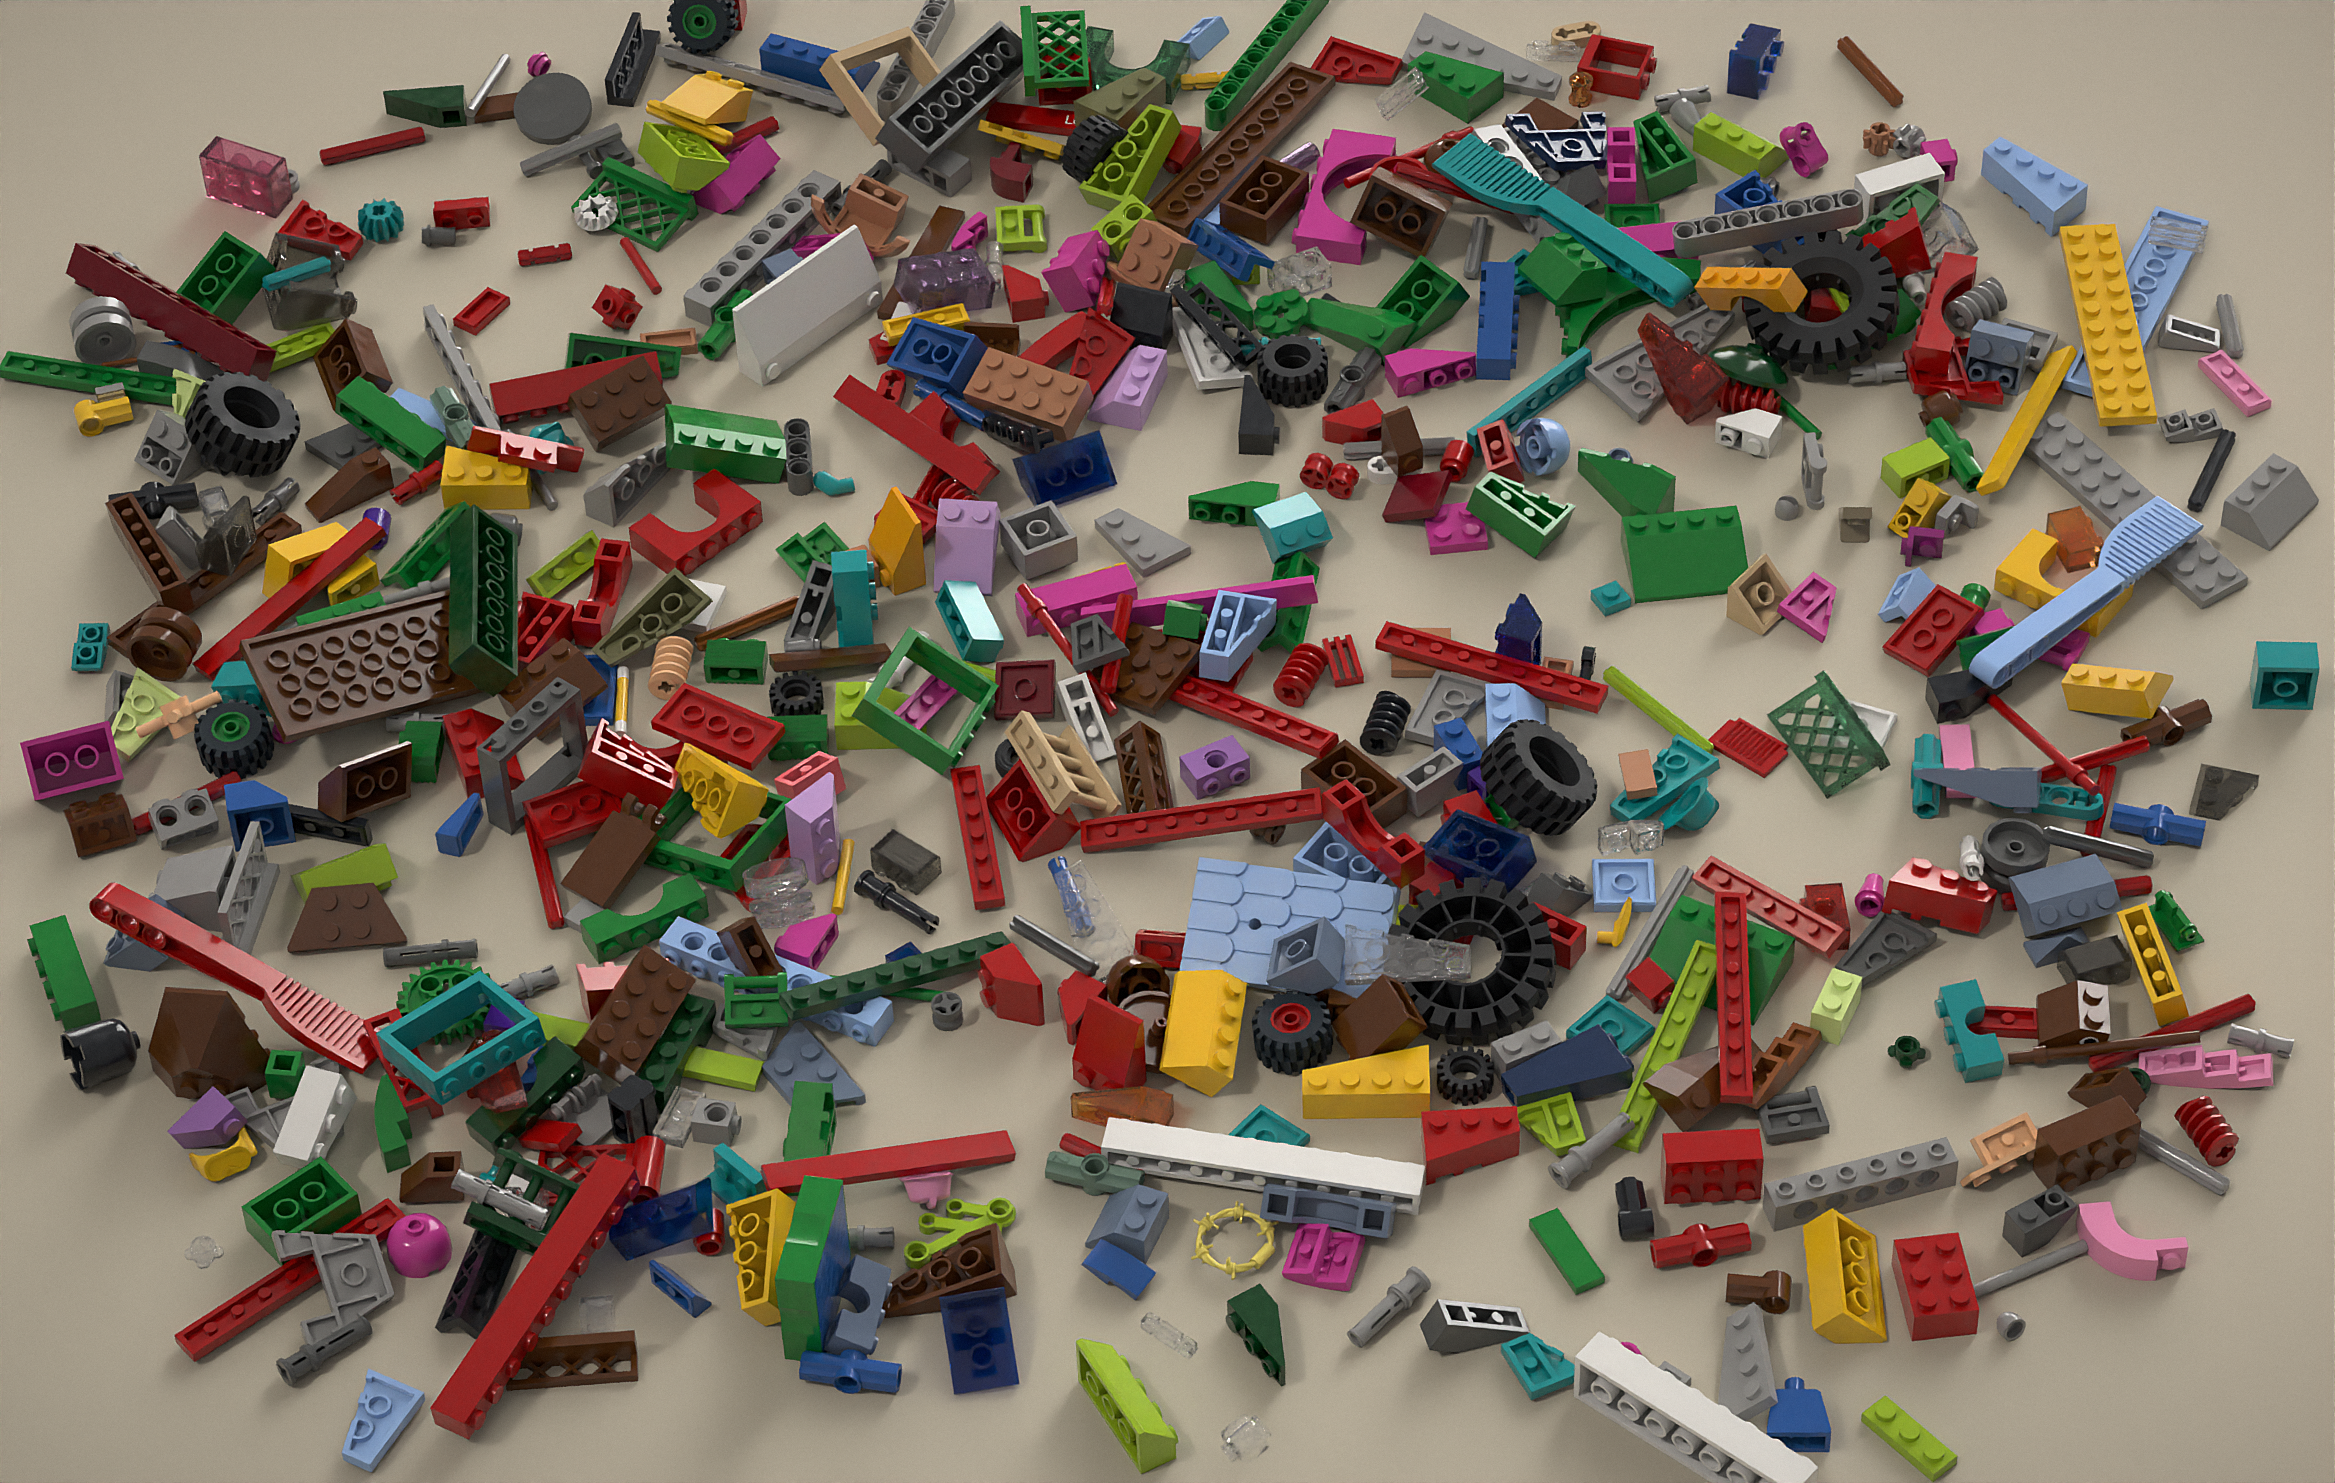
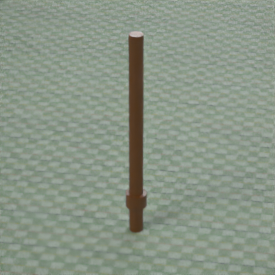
[2008,1030,2201,1065]

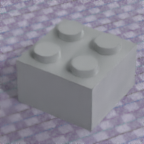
[999,500,1078,580]

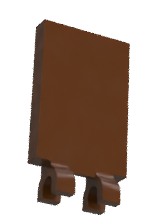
[560,792,668,910]

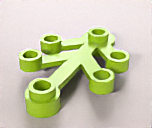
[904,1197,1016,1270]

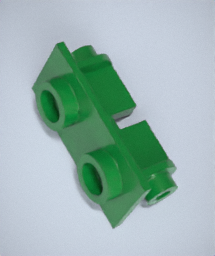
[2148,890,2204,952]

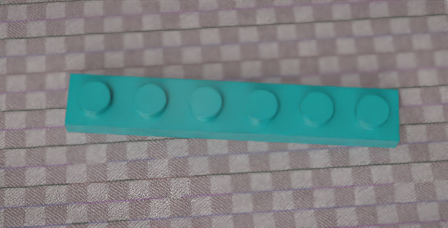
[1466,347,1592,458]

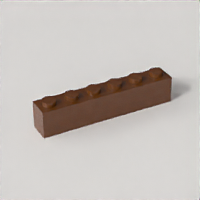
[105,492,195,614]

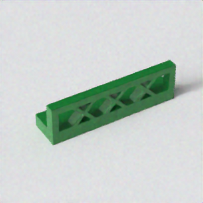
[380,501,470,590]
[1257,551,1320,654]

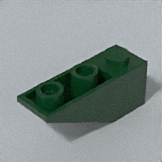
[383,85,467,128]
[1225,1283,1286,1387]

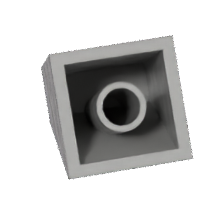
[148,846,236,932]

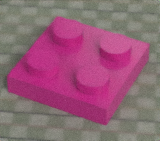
[1423,502,1488,555]

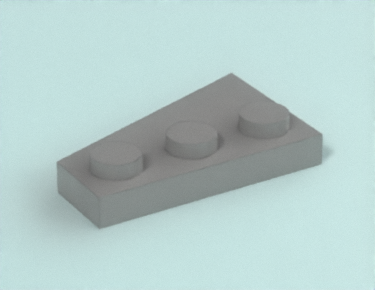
[1094,508,1191,578]
[1405,669,1490,746]

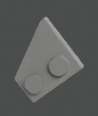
[712,1003,779,1061]

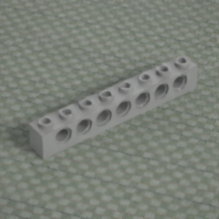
[683,170,842,327]

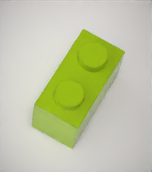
[1880,437,1950,499]

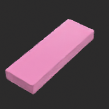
[2198,350,2272,417]
[1939,724,1976,798]

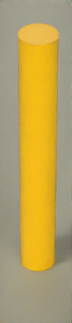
[831,839,855,915]

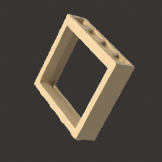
[819,26,941,146]

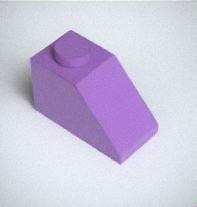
[167,1087,248,1149]

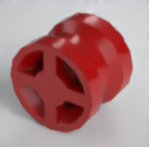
[1300,453,1333,489]
[1325,463,1359,499]

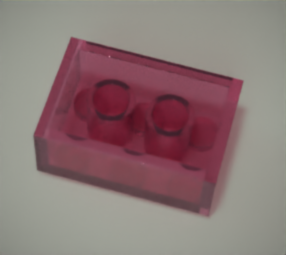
[199,136,293,219]

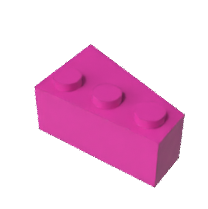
[1041,230,1110,312]

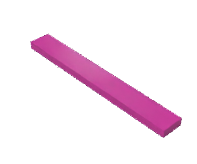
[1081,575,1318,629]

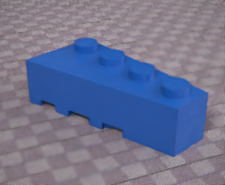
[1714,170,1805,254]
[1476,261,1520,380]

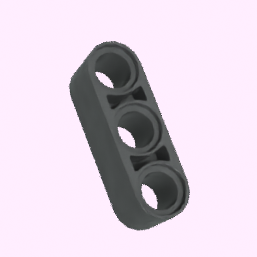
[784,418,814,496]

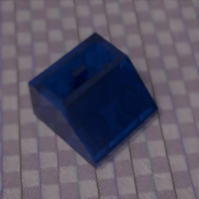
[1495,593,1542,666]

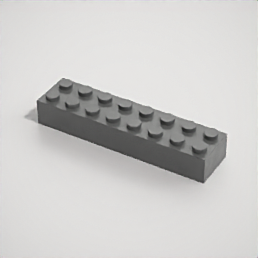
[875,20,1024,174]

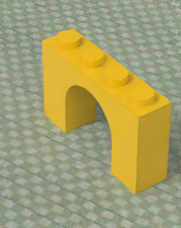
[1994,528,2134,638]

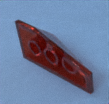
[1637,312,1730,424]
[462,1030,528,1113]

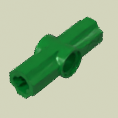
[698,288,753,361]
[1925,417,1984,493]

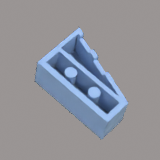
[1199,590,1277,682]

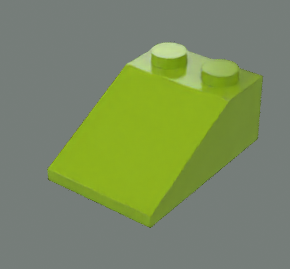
[834,681,927,750]

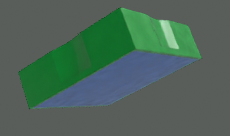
[775,1175,852,1361]

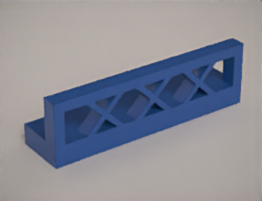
[1187,218,1275,282]

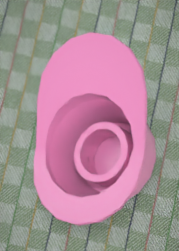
[898,1171,954,1209]

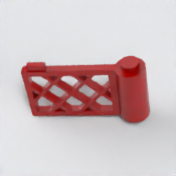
[534,1136,666,1207]

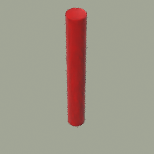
[619,237,662,295]

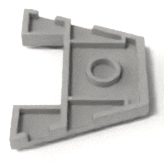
[224,1057,344,1149]
[271,1230,394,1345]

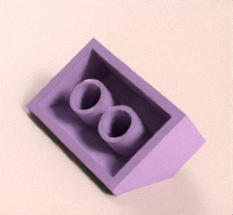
[1087,345,1168,431]
[785,772,840,885]

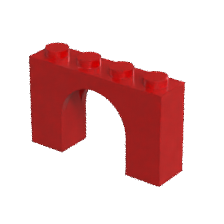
[628,469,763,576]

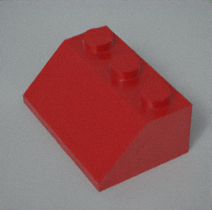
[442,708,525,799]
[986,759,1081,862]

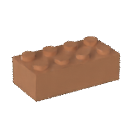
[963,347,1094,444]

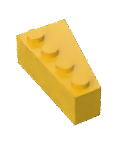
[725,1188,796,1326]

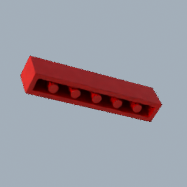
[489,351,663,424]

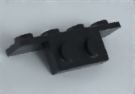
[982,408,1054,454]

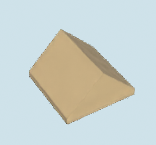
[1726,553,1792,635]

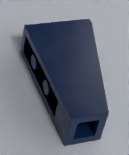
[1501,1024,1635,1107]

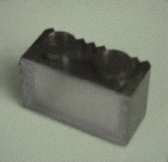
[870,829,942,895]
[2057,935,2132,985]

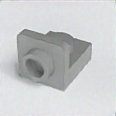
[1935,494,1979,539]

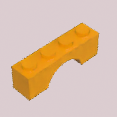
[1694,267,1808,312]

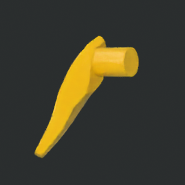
[1597,897,1632,947]

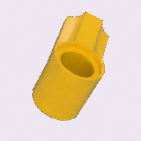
[74,396,134,437]

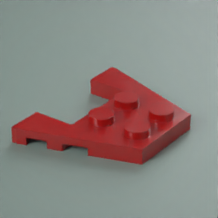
[1902,336,2004,405]

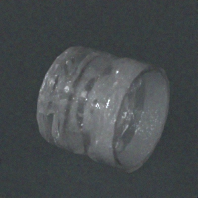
[742,858,816,929]

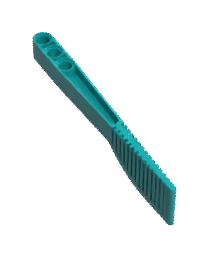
[1432,133,1694,308]

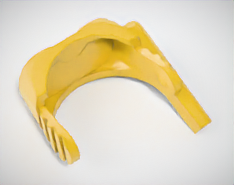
[188,1126,258,1182]

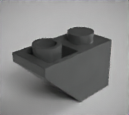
[1556,164,1607,209]
[1527,872,1593,917]
[2002,1184,2077,1257]

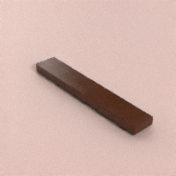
[877,205,965,320]

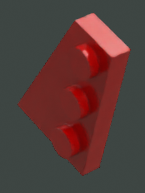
[1311,36,1403,85]
[1069,307,1135,397]

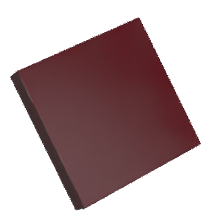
[1382,470,1453,523]
[994,659,1056,721]

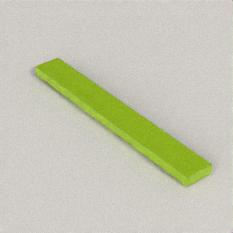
[1613,940,1716,1153]
[531,1011,764,1092]

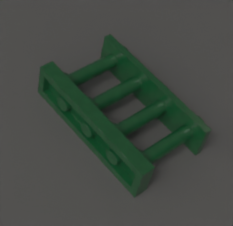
[463,1147,582,1278]

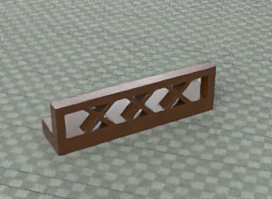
[1114,721,1174,814]
[506,1330,638,1391]

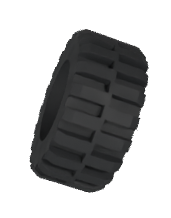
[185,372,301,478]
[1480,719,1598,836]

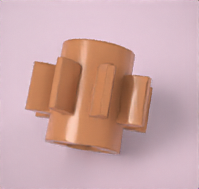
[1863,122,1896,156]

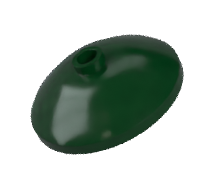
[1706,343,1789,389]

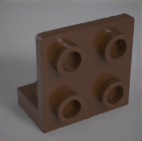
[63,792,137,858]

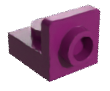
[1900,526,1945,567]

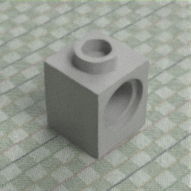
[691,1097,742,1147]

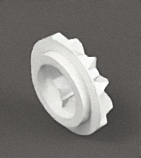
[574,193,618,231]

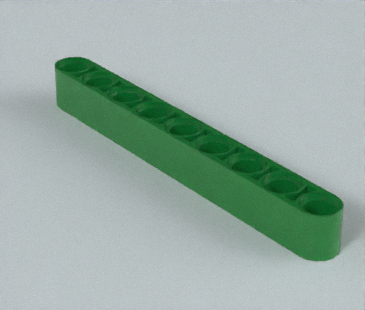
[1204,0,1329,131]

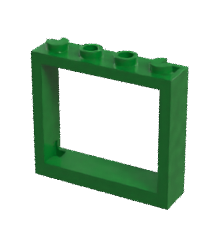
[852,627,999,775]
[643,787,792,892]

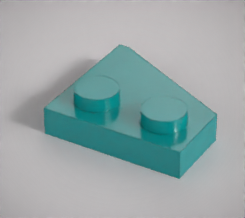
[1501,1333,1575,1400]

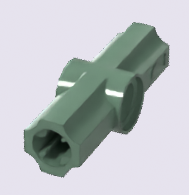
[430,385,478,453]
[1045,1151,1145,1196]

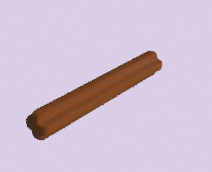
[1837,36,1904,107]
[694,595,799,651]

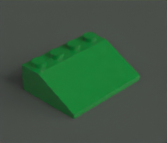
[664,404,787,484]
[1620,505,1748,603]
[1650,895,1795,1026]

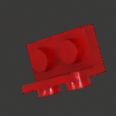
[433,197,491,230]

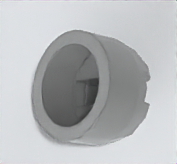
[1775,495,1799,521]
[1997,1311,2026,1341]

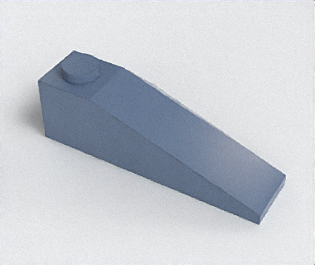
[1914,767,2042,813]

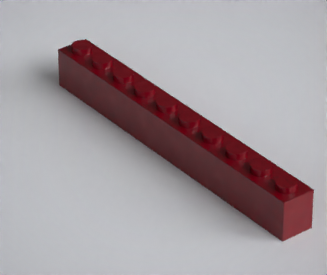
[65,243,277,382]

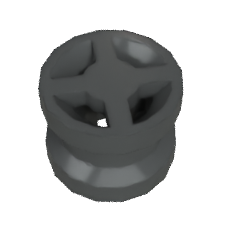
[931,992,963,1032]

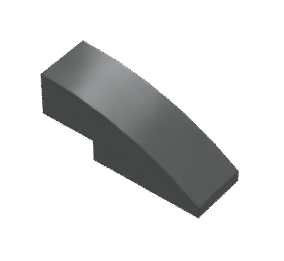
[137,340,225,381]

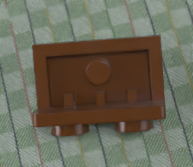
[963,322,1021,357]

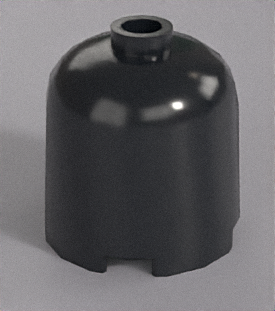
[60,1018,141,1090]

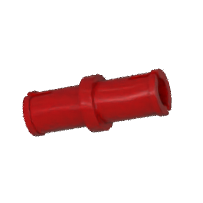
[390,460,443,506]

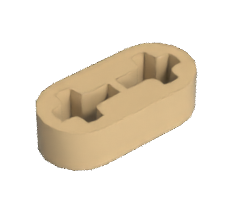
[1551,21,1601,51]

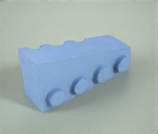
[1981,136,2088,237]

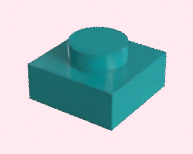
[1590,580,1631,617]

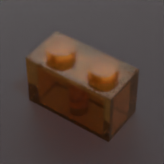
[2045,506,2104,573]

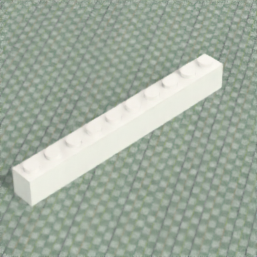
[1101,1117,1425,1216]

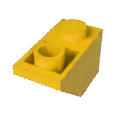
[1887,478,1952,538]

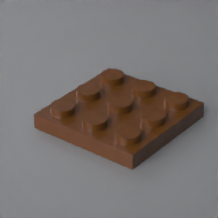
[1091,621,1201,716]

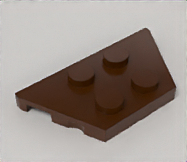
[287,883,408,953]

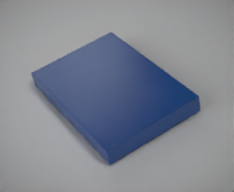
[558,655,619,727]

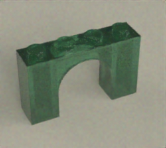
[1081,26,1191,105]

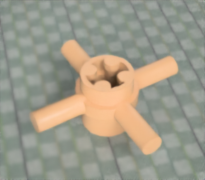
[136,691,222,740]

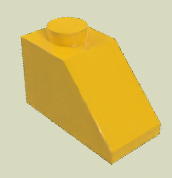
[328,554,380,606]

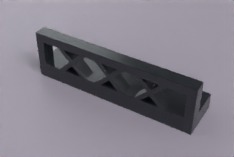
[605,12,661,107]
[1170,281,1263,372]
[435,1230,518,1339]

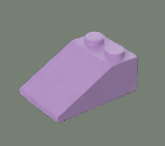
[933,498,1001,596]

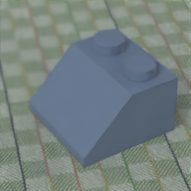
[1266,916,1346,994]
[1085,1184,1169,1264]

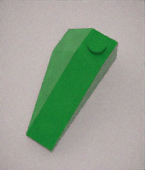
[1303,298,1418,366]
[1578,448,1676,517]

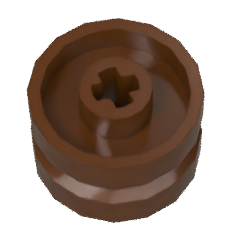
[127,607,202,681]

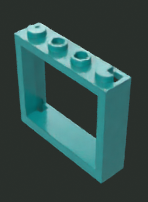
[376,971,547,1106]

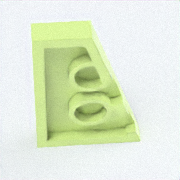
[111,667,180,763]

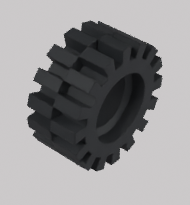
[769,671,824,716]
[1437,1046,1494,1106]

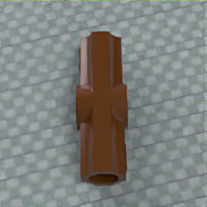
[2120,699,2212,747]

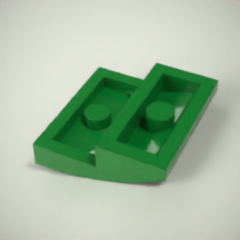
[775,521,849,583]

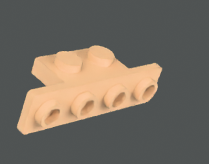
[1960,1112,2037,1187]

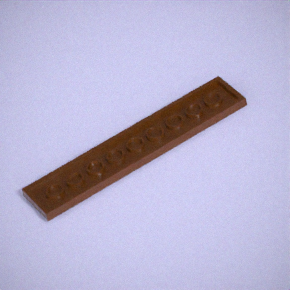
[1147,62,1336,237]

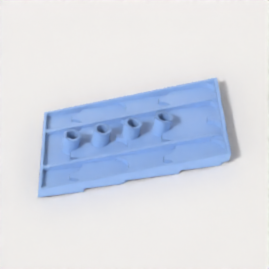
[1179,857,1401,999]

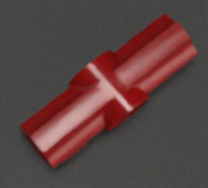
[1649,1222,1752,1268]

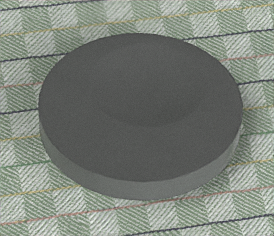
[514,73,592,145]

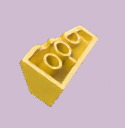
[675,743,769,839]

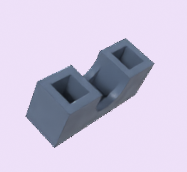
[823,1254,892,1356]

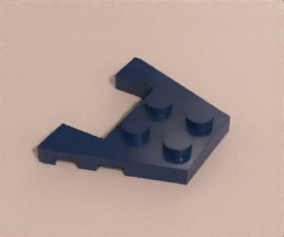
[1504,111,1607,171]

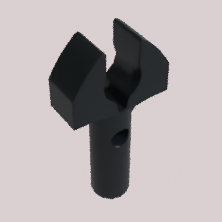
[1579,646,1596,680]

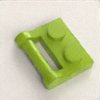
[995,204,1047,253]

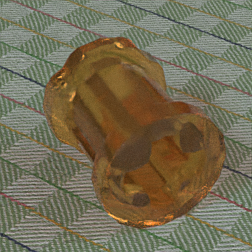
[1568,72,1593,108]

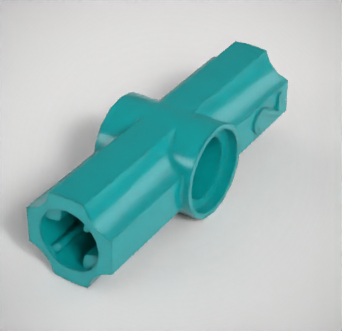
[1911,734,1943,819]

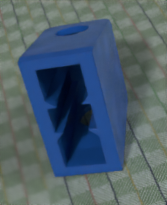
[1766,1377,1831,1452]

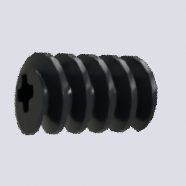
[1360,691,1411,755]

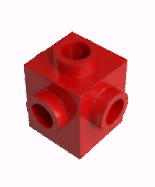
[592,284,643,330]

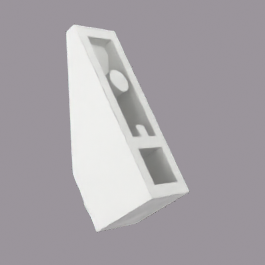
[1055,672,1116,763]

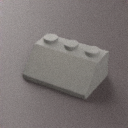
[2221,453,2319,551]

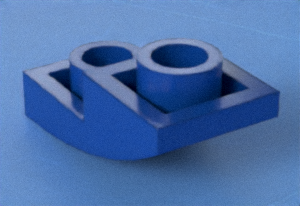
[1081,1239,1156,1300]

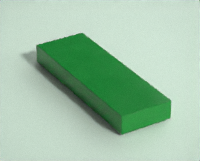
[1529,1208,1605,1295]

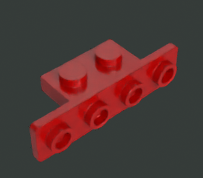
[467,426,584,473]

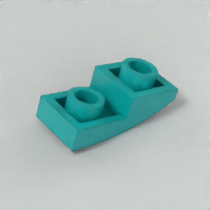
[71,623,110,671]

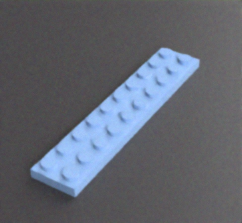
[2062,206,2209,397]

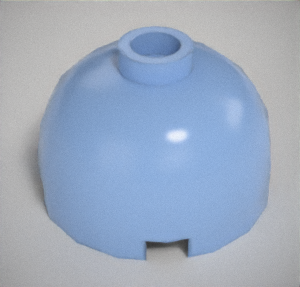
[1516,418,1570,476]

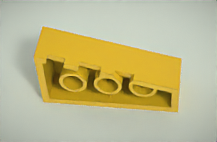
[1302,1044,1430,1119]

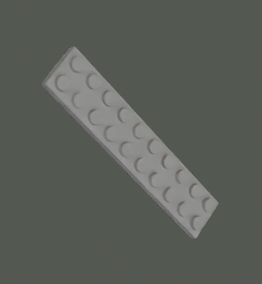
[2024,412,2248,609]

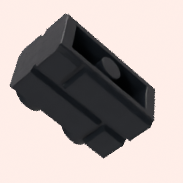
[607,1075,659,1144]

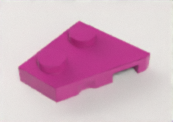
[1777,571,1837,643]

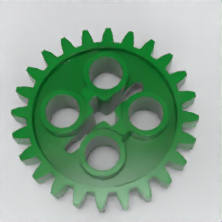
[396,959,491,1045]

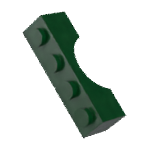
[638,993,717,1116]
[465,1036,586,1157]

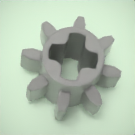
[1892,123,1927,159]

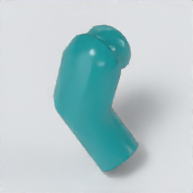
[813,471,855,496]

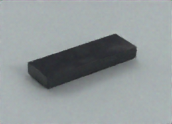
[289,804,373,846]

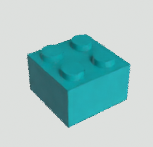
[2250,641,2320,710]

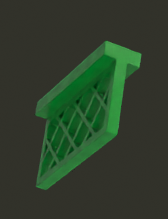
[1020,6,1090,97]
[571,157,699,252]

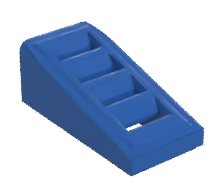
[435,793,484,857]

